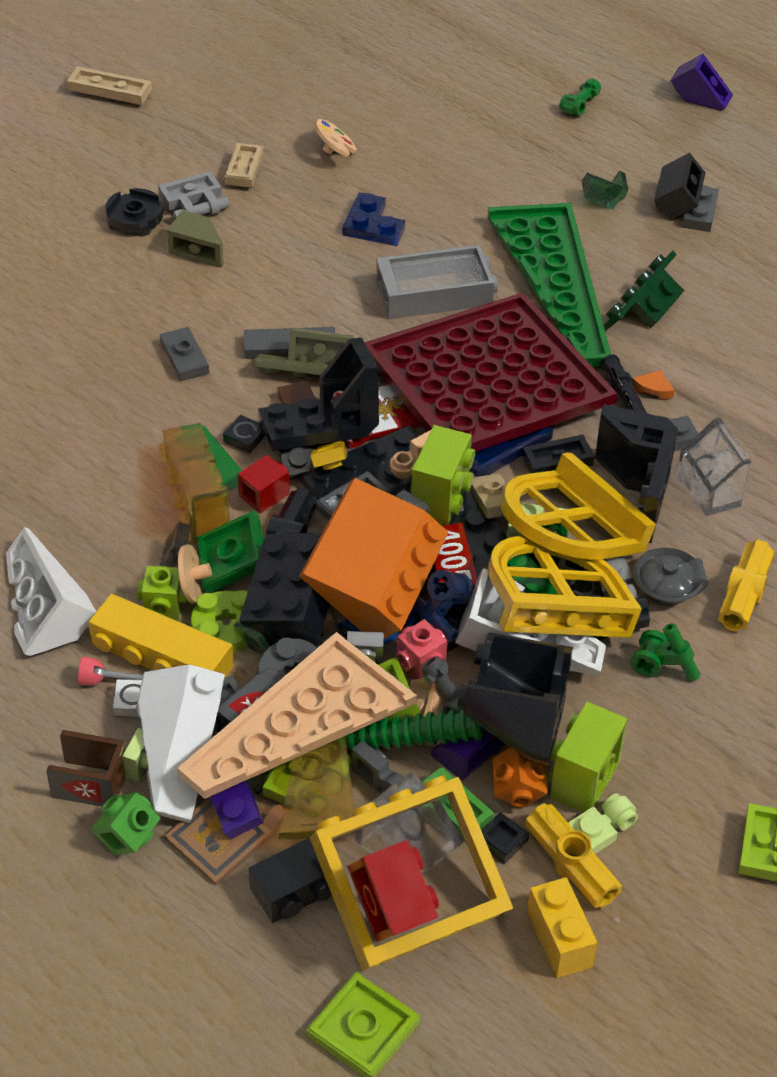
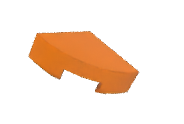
[633,370,675,399]

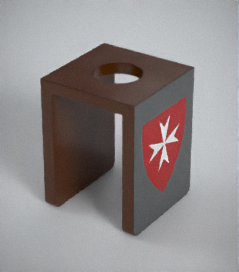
[46,730,126,807]

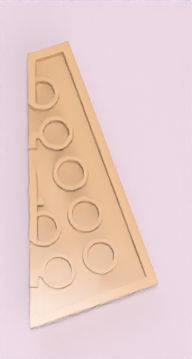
[177,632,417,799]

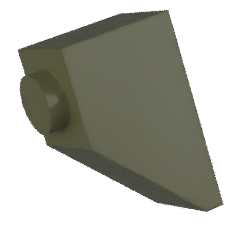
[167,210,224,268]

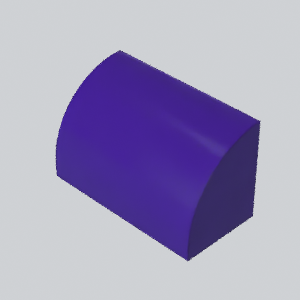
[431,730,506,781]

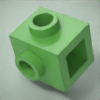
[90,792,161,856]

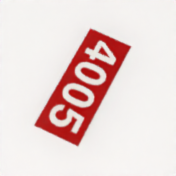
[435,522,478,585]

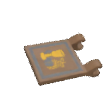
[164,797,290,886]

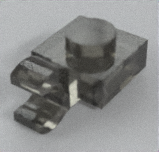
[160,521,192,568]

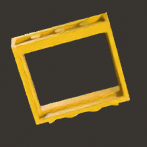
[310,775,514,972]

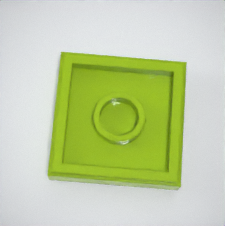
[306,972,421,1077]

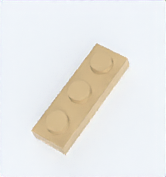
[67,66,152,105]

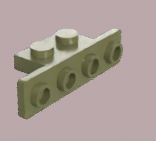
[254,328,380,378]

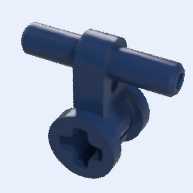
[413,570,473,641]

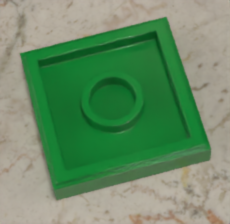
[196,510,264,593]

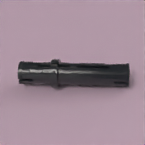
[600,354,647,413]

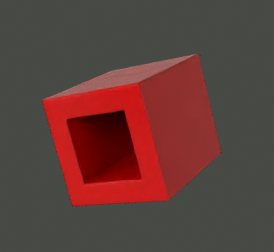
[238,455,290,514]

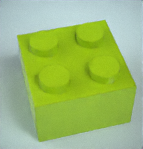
[410,425,475,525]
[547,701,628,813]

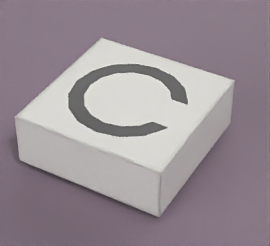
[113,680,142,717]

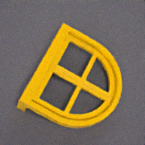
[501,453,656,560]
[488,535,642,638]

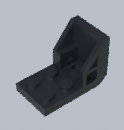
[258,337,379,451]
[595,404,678,544]

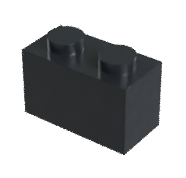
[654,153,706,220]
[248,837,332,923]

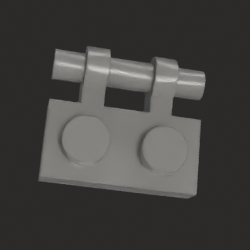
[158,171,230,220]

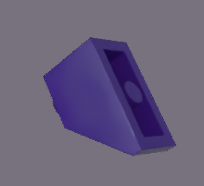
[670,54,733,111]

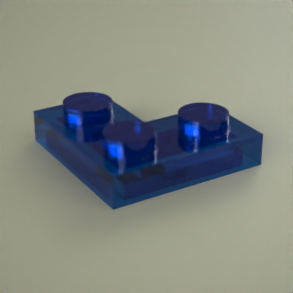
[342,192,405,246]

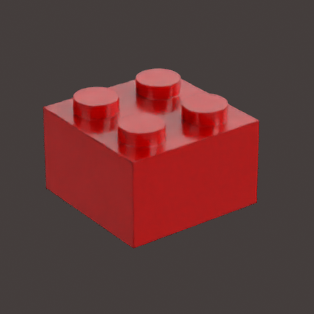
[347,839,439,942]

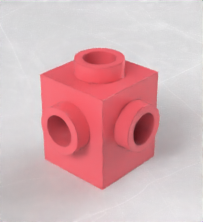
[396,619,447,680]

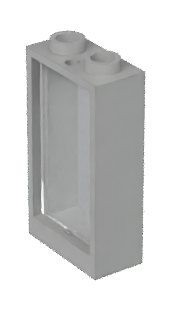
[376,245,498,319]

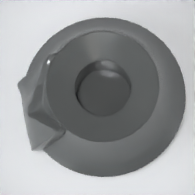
[633,547,708,606]

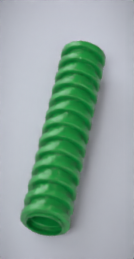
[335,709,484,753]

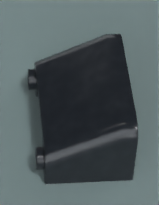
[457,632,573,766]

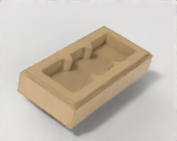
[224,143,264,188]
[470,473,507,519]

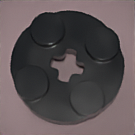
[105,188,164,237]

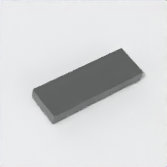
[244,327,335,358]

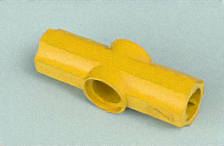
[718,539,775,632]
[525,803,622,909]

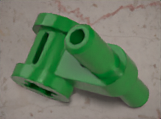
[630,623,701,681]

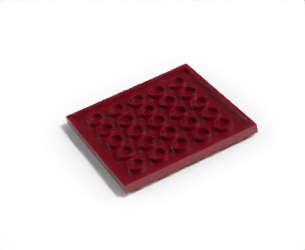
[365,292,617,452]

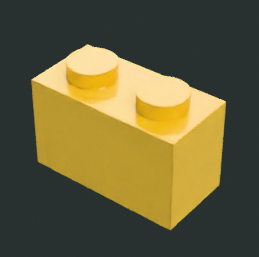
[527,877,598,978]

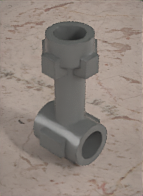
[421,656,464,714]

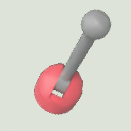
[78,656,143,686]

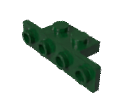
[604,251,685,331]

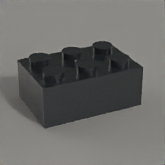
[239,533,330,644]

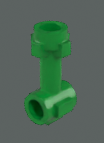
[559,78,601,116]

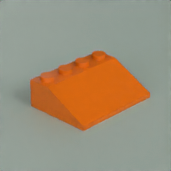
[299,478,449,639]

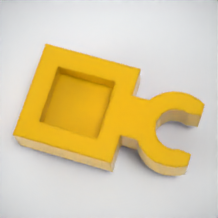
[310,441,347,470]

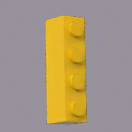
[88,593,234,678]

